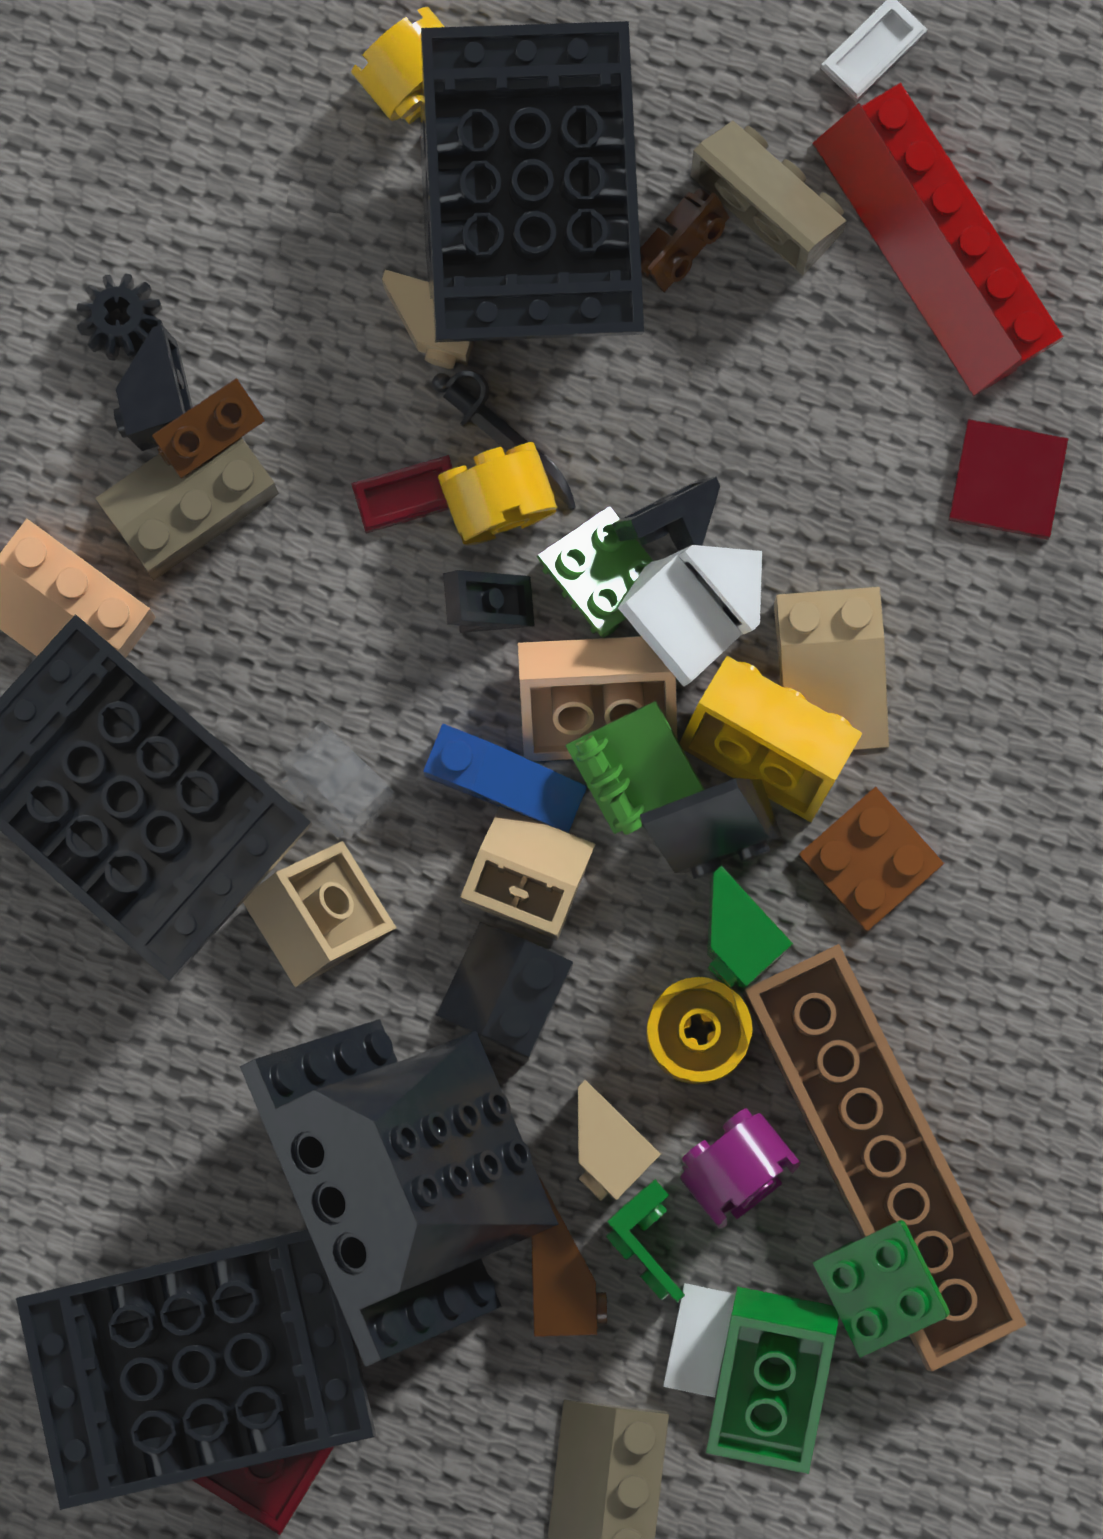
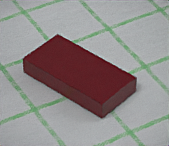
[351,455,453,534]

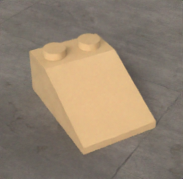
[774,587,889,750]

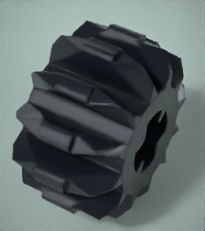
[76,273,163,361]

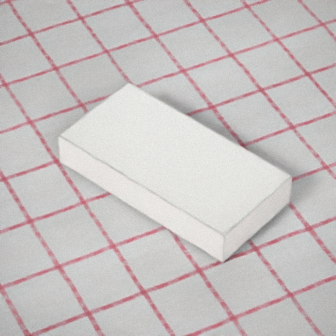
[821,0,928,103]
[663,1283,736,1397]

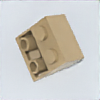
[460,806,596,940]

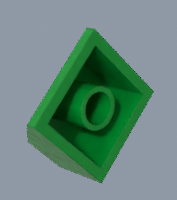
[707,866,793,992]

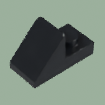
[612,477,720,551]
[443,570,535,633]

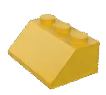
[679,656,862,822]

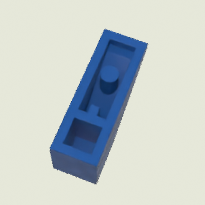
[423,723,587,833]

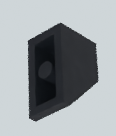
[114,325,193,451]

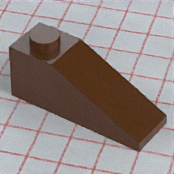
[531,1178,607,1337]

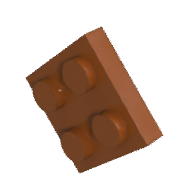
[798,786,945,932]

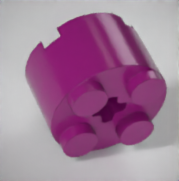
[680,1108,801,1229]

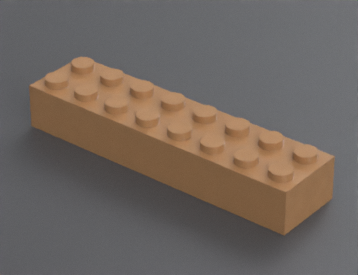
[742,944,1027,1371]

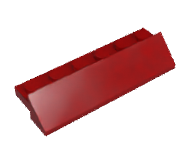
[813,82,1064,396]

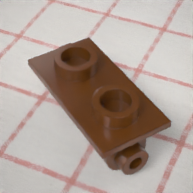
[640,188,729,293]
[151,378,265,478]

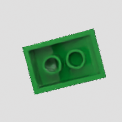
[706,1286,839,1474]

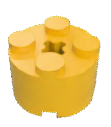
[351,7,445,124]
[438,442,558,546]
[646,977,752,1084]

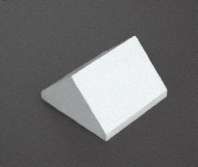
[666,545,762,635]
[618,555,742,687]

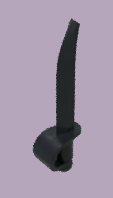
[432,371,576,510]

